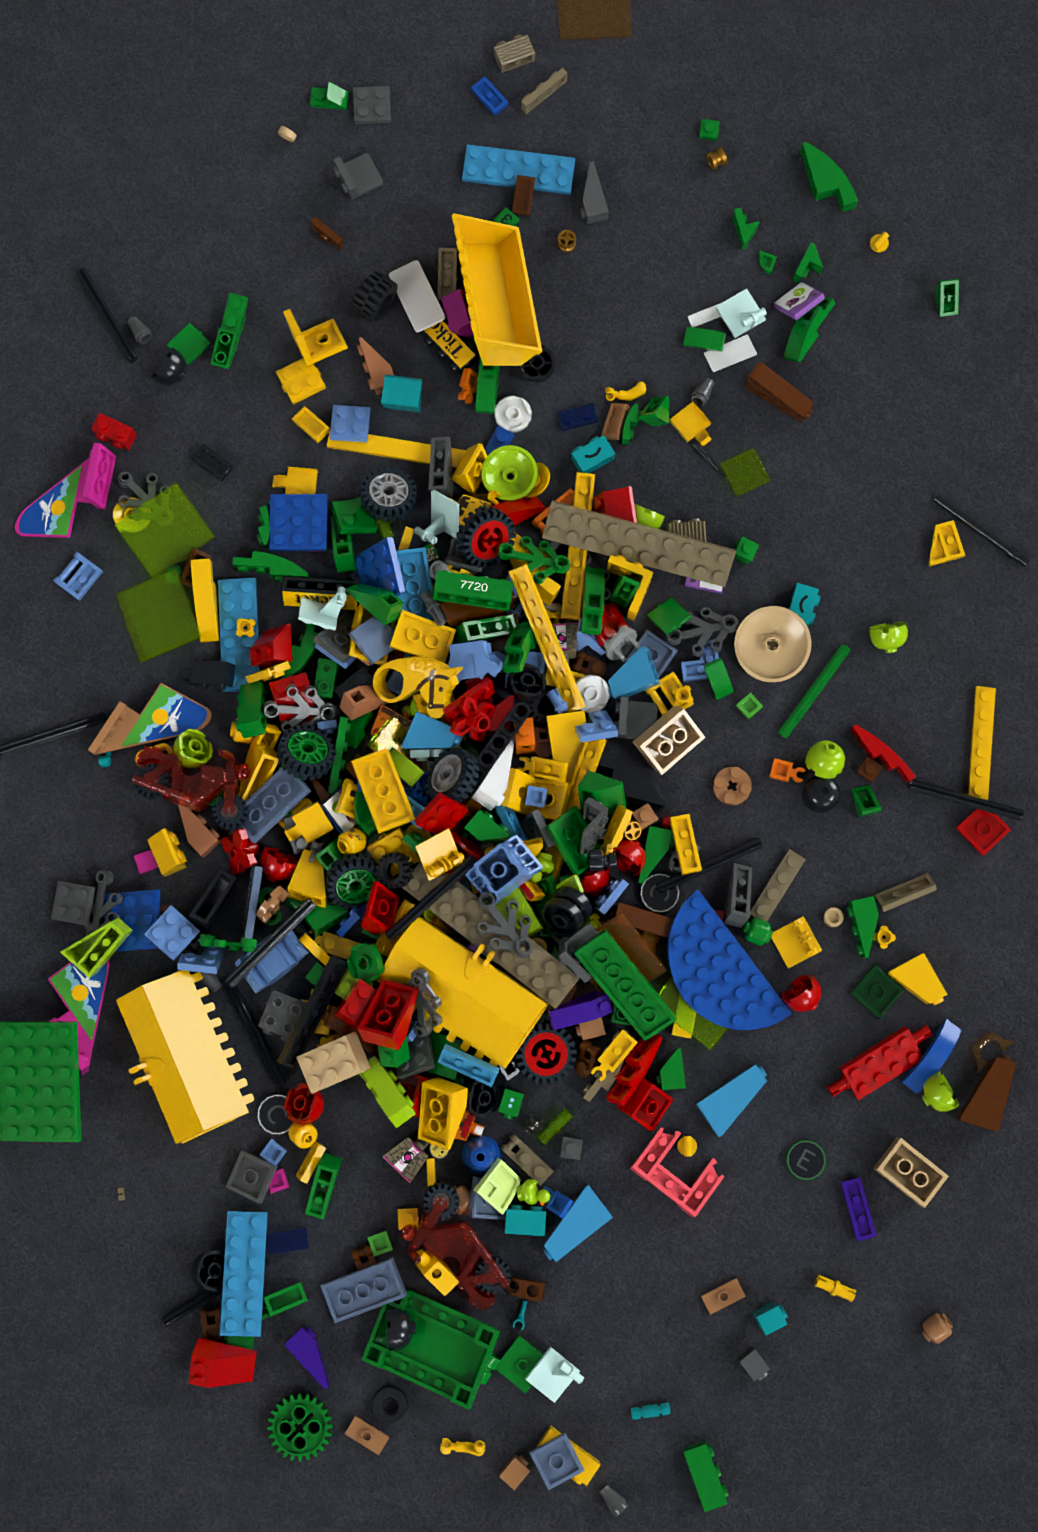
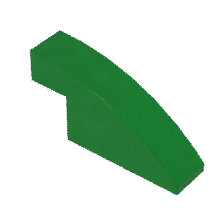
[800,142,858,212]

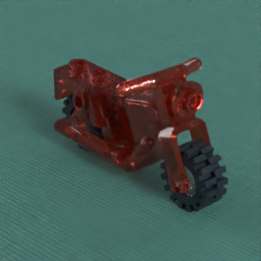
[132,746,250,831]
[399,1181,511,1311]

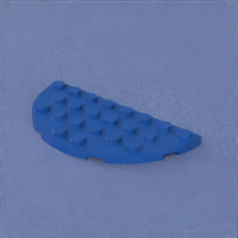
[667,889,792,1030]

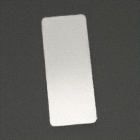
[389,260,446,333]

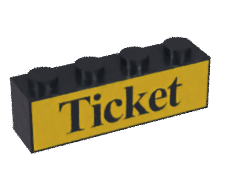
[411,320,477,375]
[281,577,360,610]

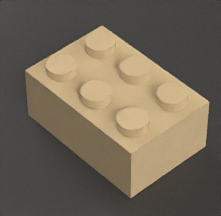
[633,705,705,775]
[296,1031,371,1094]
[873,1137,949,1208]

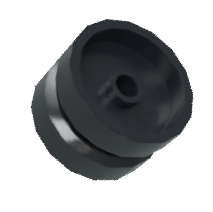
[541,886,592,937]

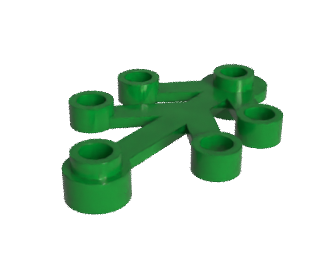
[498,536,570,584]
[197,934,257,953]

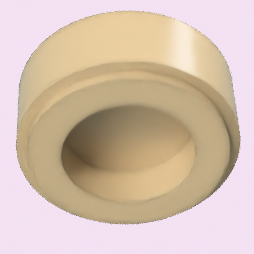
[278,126,297,142]
[823,907,844,927]

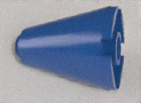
[462,1135,501,1175]

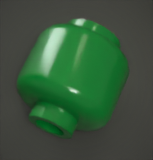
[742,917,773,946]

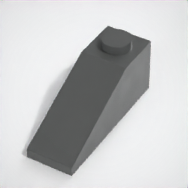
[580,161,609,224]
[428,437,454,498]
[723,863,752,928]

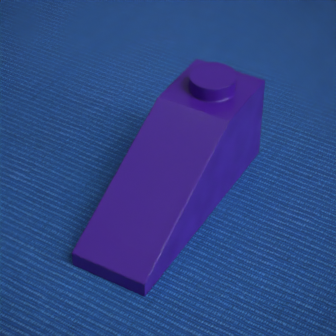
[548,990,612,1030]
[284,1325,330,1390]

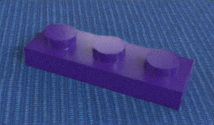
[840,1177,877,1241]

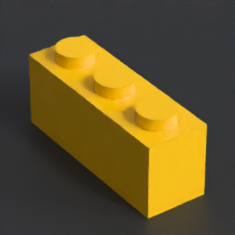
[537,1425,601,1486]

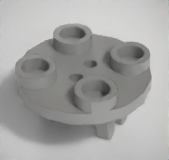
[604,625,640,662]

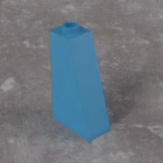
[695,1064,767,1137]
[543,1184,613,1262]

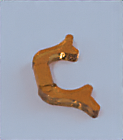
[972,1033,1014,1073]

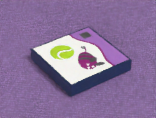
[320,785,357,834]

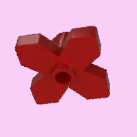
[450,695,496,742]
[221,828,259,876]

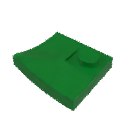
[330,497,377,534]

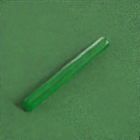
[778,644,851,739]

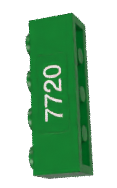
[433,570,513,611]

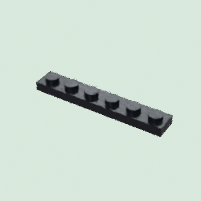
[277,955,348,1070]

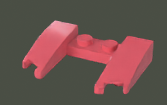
[630,1128,724,1218]

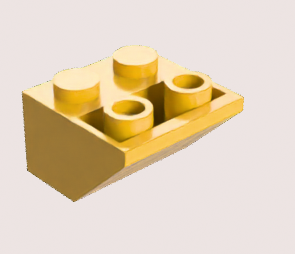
[147,828,187,877]

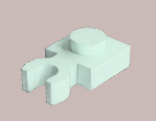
[410,749,445,761]

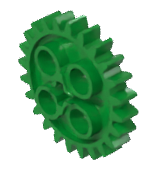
[267,1392,333,1462]

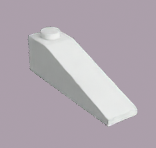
[472,737,515,811]

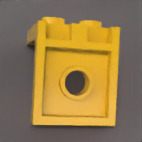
[283,309,348,366]
[607,555,653,622]
[501,768,572,820]

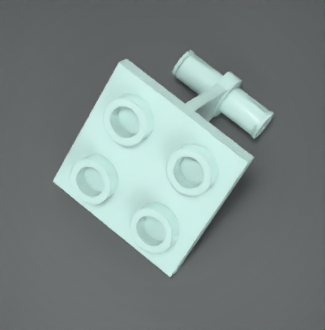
[715,289,767,338]
[414,490,459,545]
[298,587,347,630]
[525,1346,584,1403]

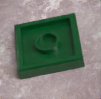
[849,964,905,1020]

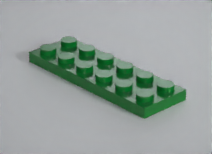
[574,929,677,1041]

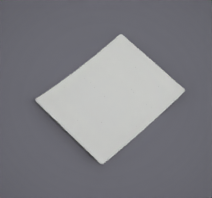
[688,303,757,372]

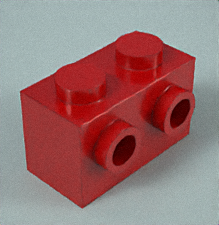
[91,413,137,451]

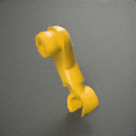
[605,382,646,401]
[440,1438,485,1456]

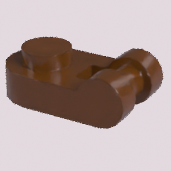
[571,651,606,678]
[534,724,552,758]
[575,1040,602,1077]
[351,1244,377,1270]
[200,1306,224,1342]

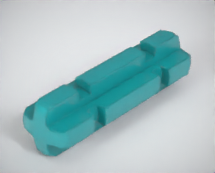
[631,1402,670,1420]

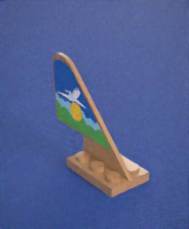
[88,683,211,755]

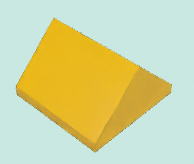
[451,443,487,493]

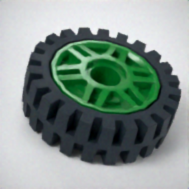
[277,725,336,780]
[326,853,383,910]

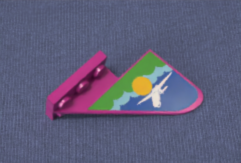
[15,443,116,538]
[48,960,110,1076]

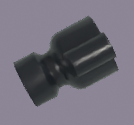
[588,849,617,872]

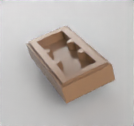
[601,403,630,440]
[701,1278,746,1315]
[345,1415,390,1455]

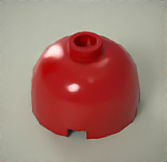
[613,839,646,876]
[259,847,299,882]
[570,867,610,896]
[781,974,822,1012]
[284,1083,324,1124]

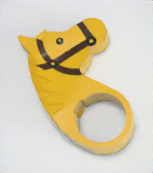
[373,656,463,719]

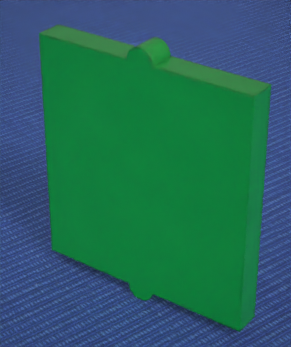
[167,323,211,366]
[647,597,692,635]

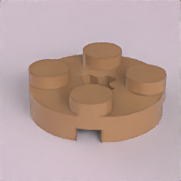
[713,767,752,806]
[256,886,290,923]

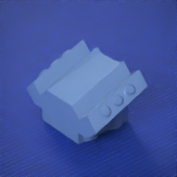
[447,640,506,683]
[466,835,543,906]
[234,931,308,993]

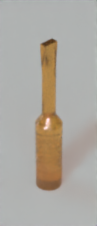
[432,916,464,944]

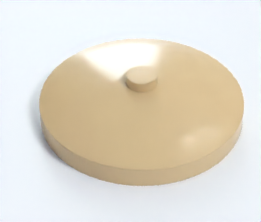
[734,606,811,682]

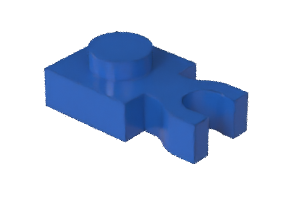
[543,1186,574,1218]

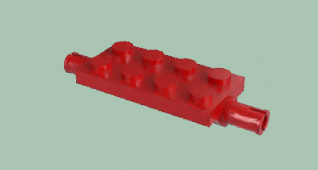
[827,1025,932,1101]

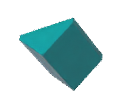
[381,374,422,413]

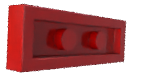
[443,677,495,726]

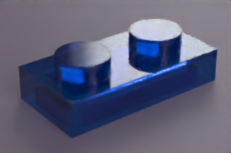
[557,403,598,431]
[266,1228,309,1254]

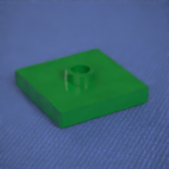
[496,1335,543,1394]

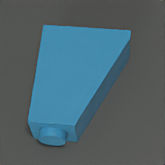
[608,646,661,700]
[402,711,463,749]

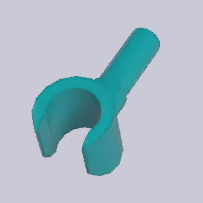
[99,751,111,767]
[513,1300,527,1330]

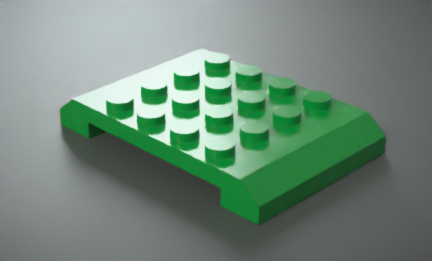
[361,1287,500,1410]

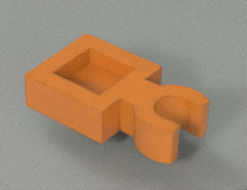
[458,368,478,404]
[769,758,805,783]

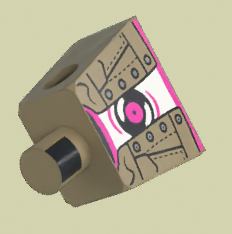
[552,622,578,665]
[383,1137,429,1183]

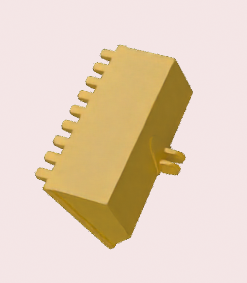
[452,213,542,366]
[375,916,549,1069]
[116,970,254,1144]

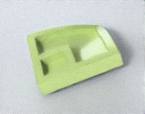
[474,1158,521,1215]

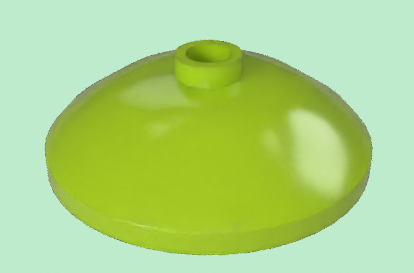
[481,445,538,501]

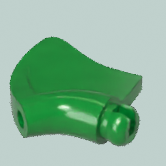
[354,791,391,837]

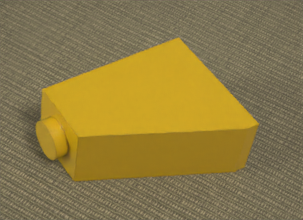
[287,849,327,908]
[887,953,947,1006]

